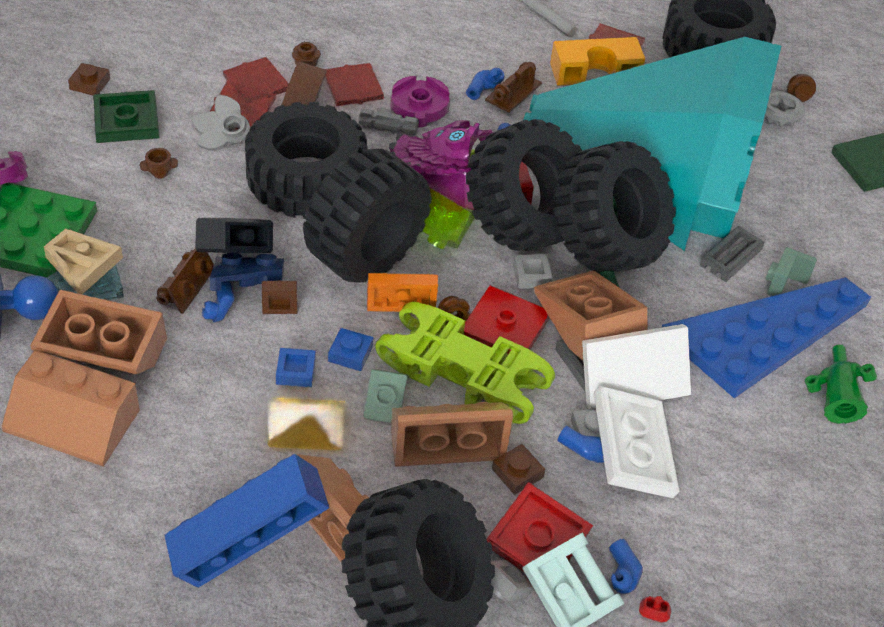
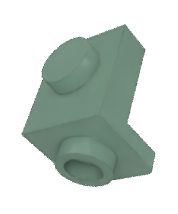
[766,247,817,296]

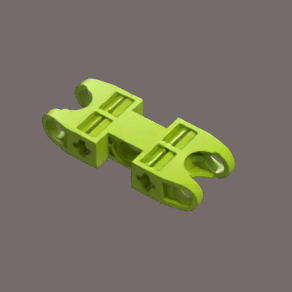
[375,302,555,424]

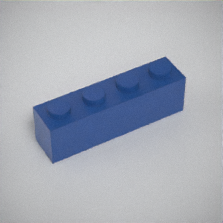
[164,454,330,588]

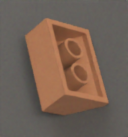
[30,290,167,374]
[2,350,140,467]
[391,402,513,467]
[296,454,369,562]

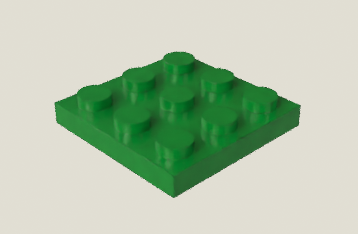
[0,183,97,280]

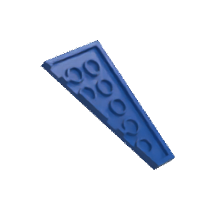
[661,277,871,398]

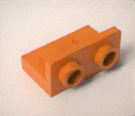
[367,273,438,312]

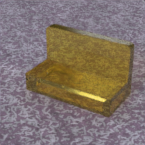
[268,398,346,450]

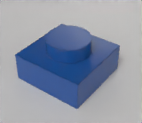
[328,328,374,371]
[276,348,316,387]

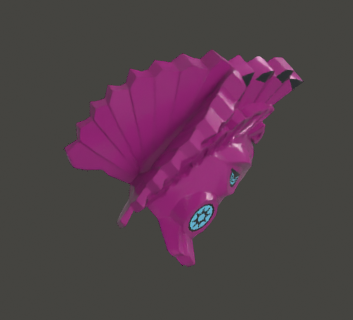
[389,120,493,215]

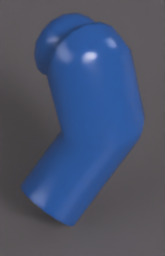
[466,67,505,100]
[202,281,235,322]
[557,426,604,463]
[609,539,643,594]

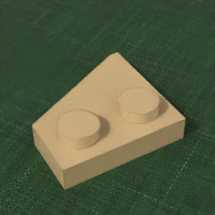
[44,229,123,294]

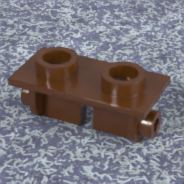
[485,62,542,113]
[156,249,214,314]

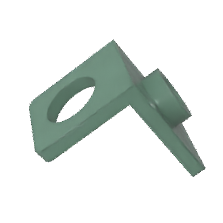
[364,369,410,423]

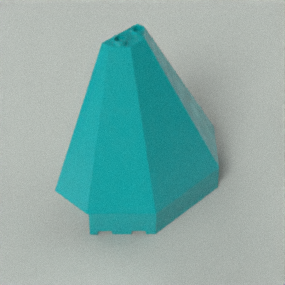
[523,37,782,251]

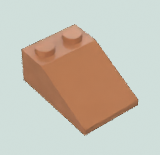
[534,270,648,360]

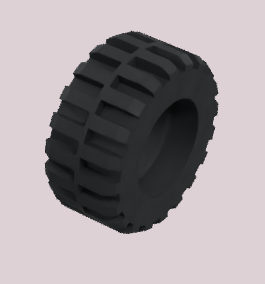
[662,0,776,58]
[245,102,368,219]
[466,119,582,251]
[553,141,676,273]
[303,149,431,283]
[341,479,495,627]

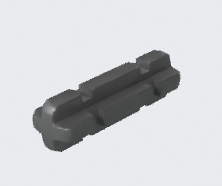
[359,108,418,134]

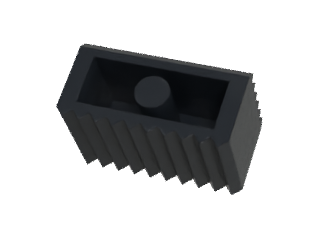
[195,218,273,253]

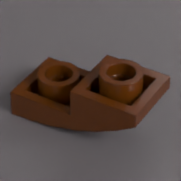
[281,61,327,107]

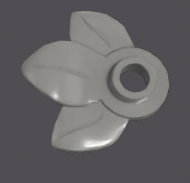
[192,95,250,150]

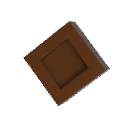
[68,63,110,96]
[262,280,297,314]
[492,444,545,495]

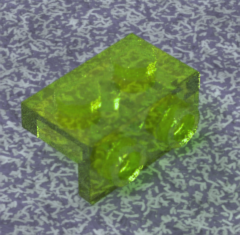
[422,187,474,250]

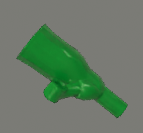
[805,345,877,424]

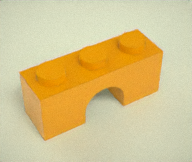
[550,37,645,86]

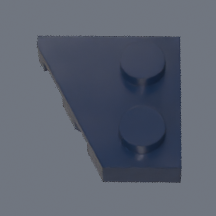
[210,253,284,291]

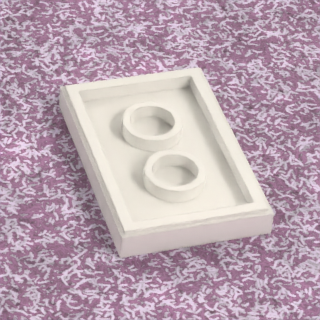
[582,324,691,409]
[594,386,680,498]

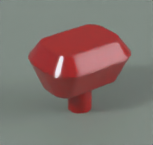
[639,596,671,622]

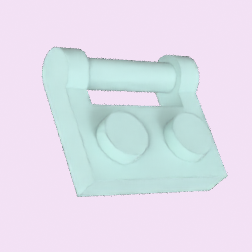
[522,533,624,627]

